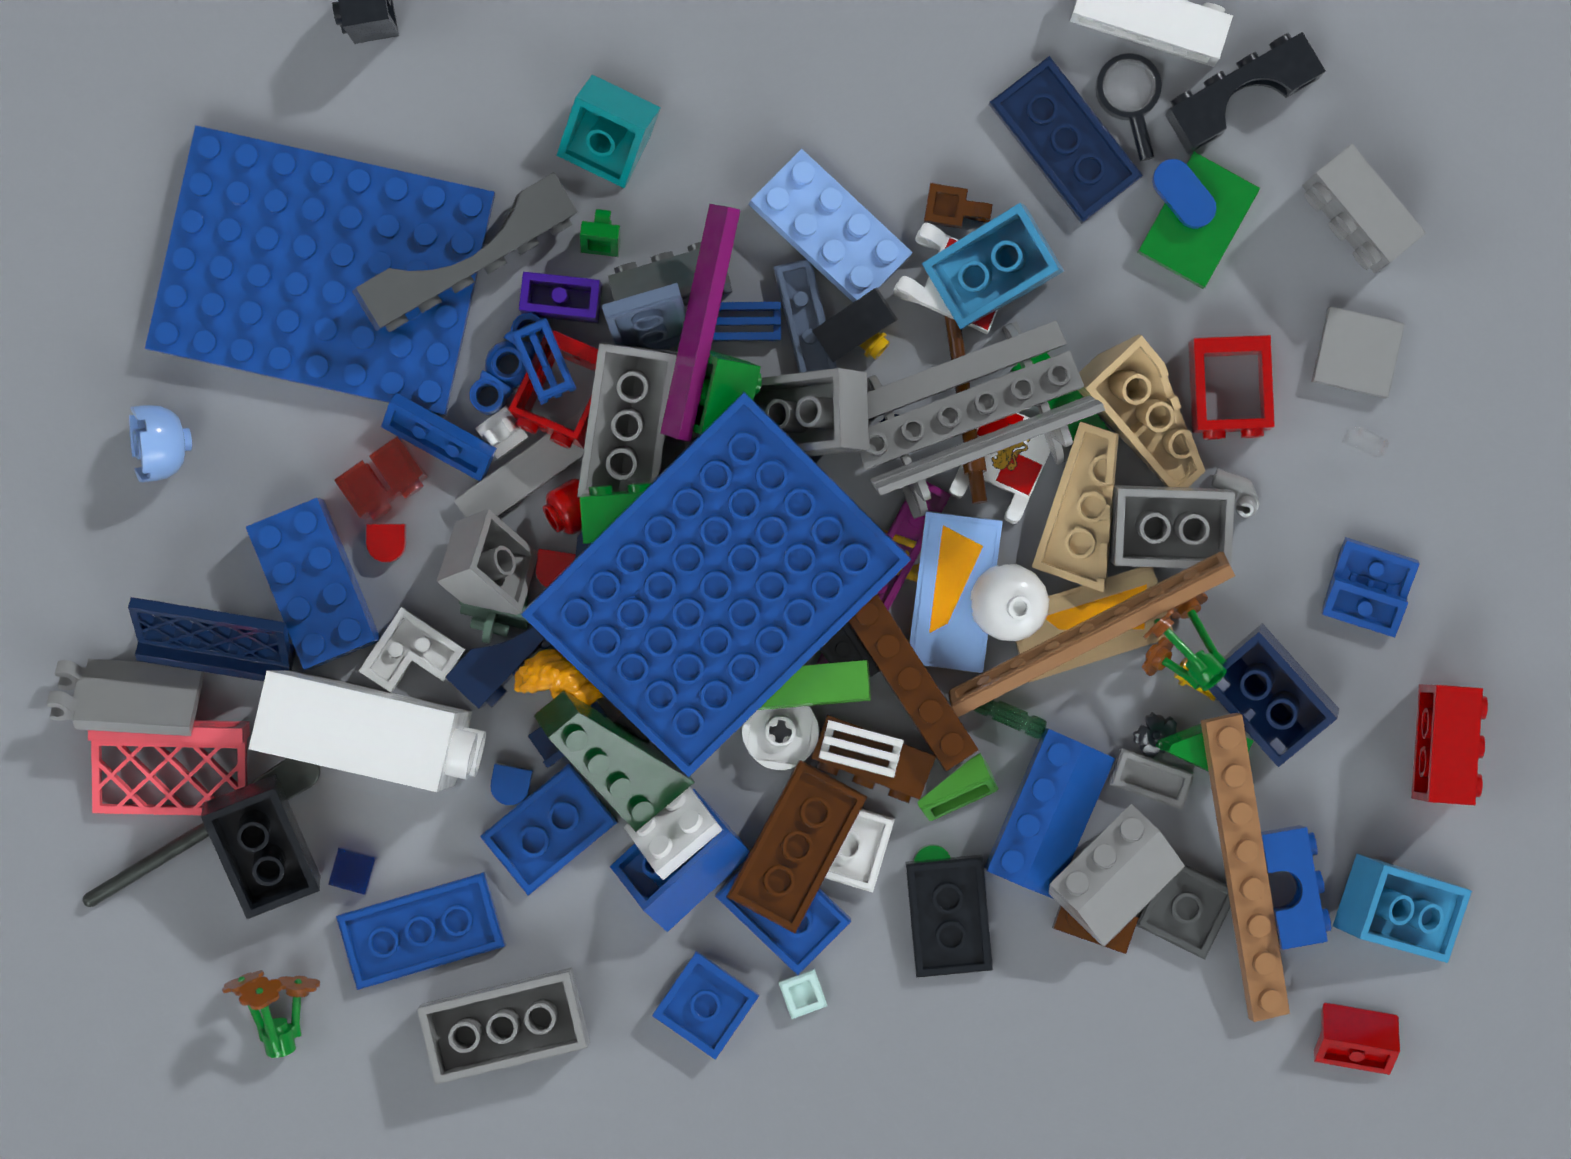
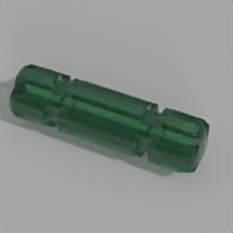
[974,699,1047,739]

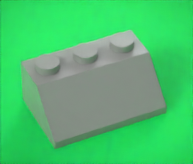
[1048,804,1185,947]

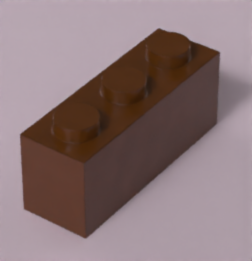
[811,714,936,803]

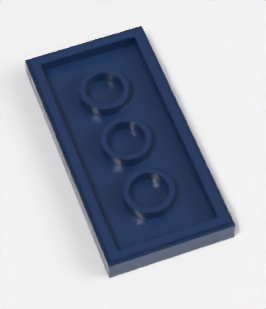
[989,56,1143,224]

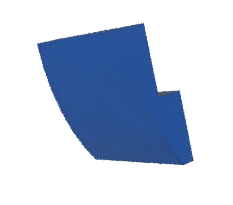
[1321,537,1420,638]

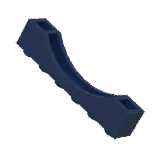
[445,532,591,709]

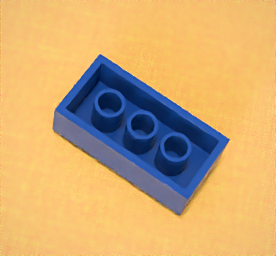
[246,498,381,670]

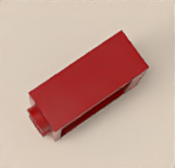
[508,329,598,449]
[1188,335,1275,440]

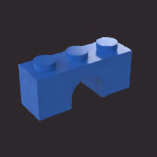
[1261,825,1332,950]

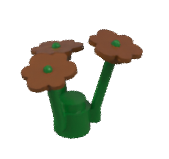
[1142,593,1227,691]
[222,970,320,1058]

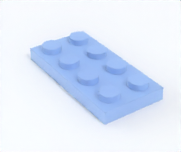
[749,149,913,302]

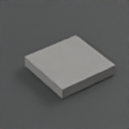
[1311,306,1405,399]

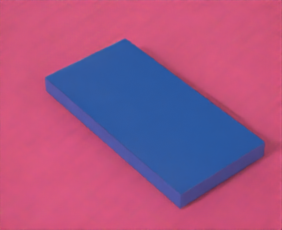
[336,872,506,990]

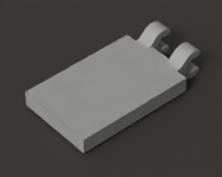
[47,659,205,736]

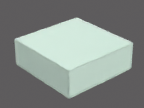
[778,969,828,1019]

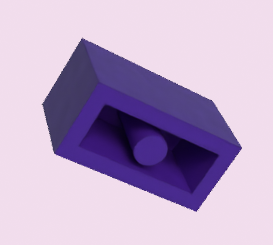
[519,271,603,324]

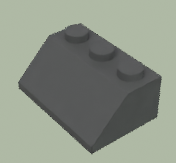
[608,242,732,306]

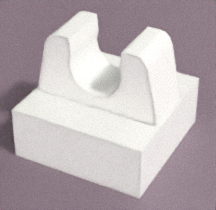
[475,406,529,460]

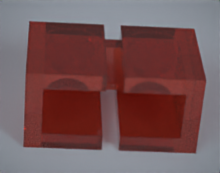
[334,436,428,521]

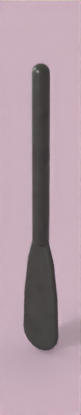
[83,758,320,907]

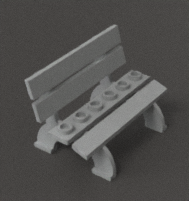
[858,321,1105,519]

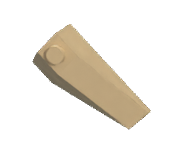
[1078,334,1205,488]

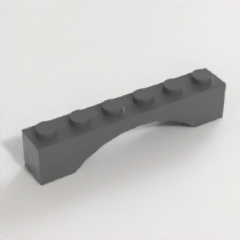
[352,172,578,332]

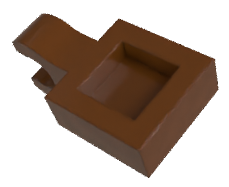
[924,183,993,229]

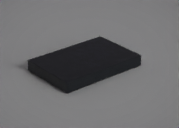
[905,855,993,978]

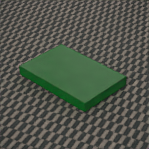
[1137,152,1260,289]

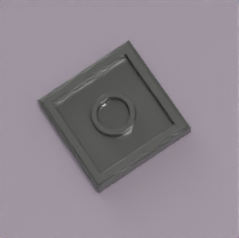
[1136,864,1230,960]

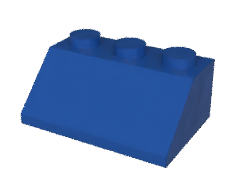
[610,789,750,932]

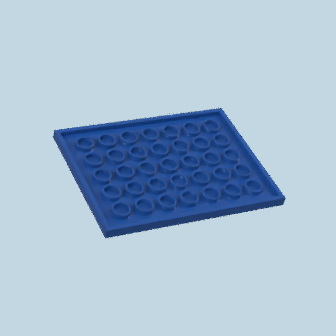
[145,125,495,416]
[521,392,911,777]

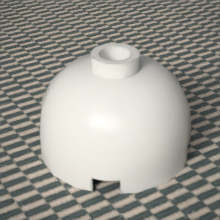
[970,564,1049,641]

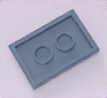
[602,283,686,350]

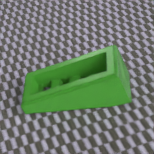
[918,753,999,821]

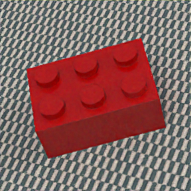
[1411,684,1488,806]

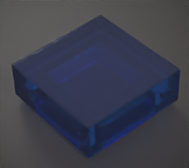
[328,847,377,895]

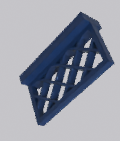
[128,597,296,682]

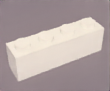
[1070,0,1233,67]

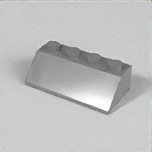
[577,343,677,497]

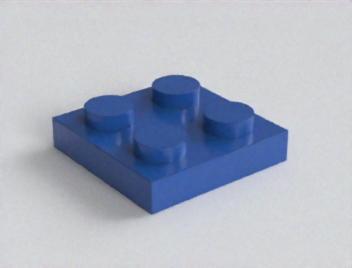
[652,951,759,1060]

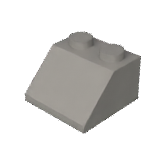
[437,509,538,615]

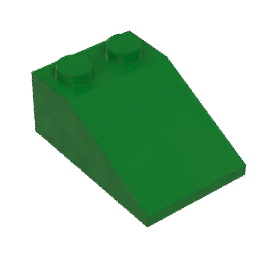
[676,342,762,434]

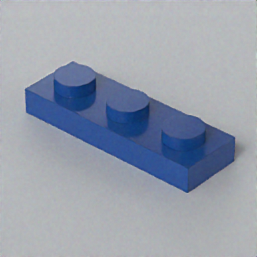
[381,393,497,482]

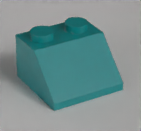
[556,74,661,188]

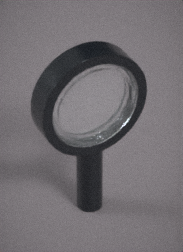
[1095,53,1162,162]

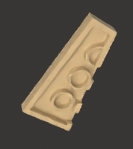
[1032,422,1119,592]

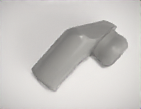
[1211,468,1259,518]

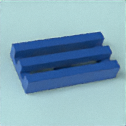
[712,302,781,342]
[511,318,577,405]

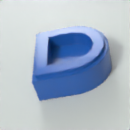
[491,763,533,805]

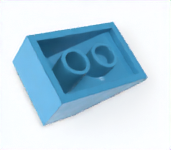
[922,203,1064,329]
[1333,853,1472,963]

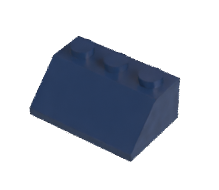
[1209,623,1339,767]

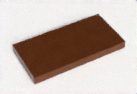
[726,760,868,934]

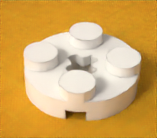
[742,706,819,770]

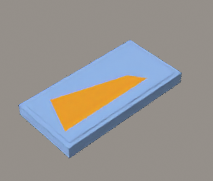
[910,511,1003,673]

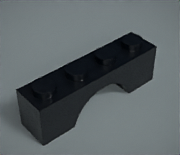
[1165,32,1326,155]

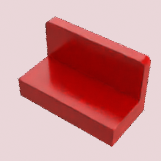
[1314,1003,1400,1075]

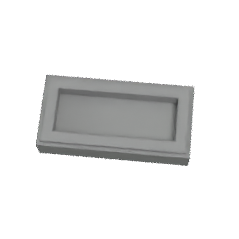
[1109,748,1195,810]

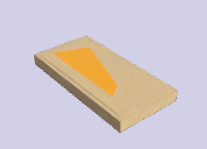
[1015,567,1174,683]

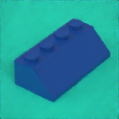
[984,728,1115,899]

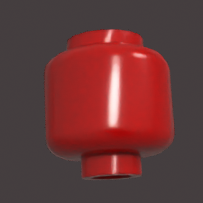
[543,478,582,535]

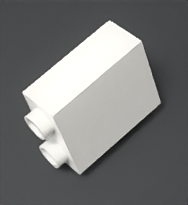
[248,671,486,792]

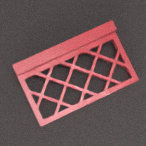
[88,720,250,815]

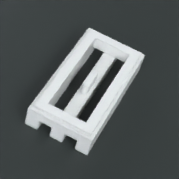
[819,720,904,778]

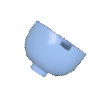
[129,405,192,482]

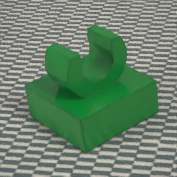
[580,209,621,257]

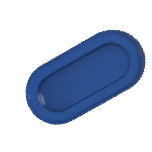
[1152,159,1216,229]

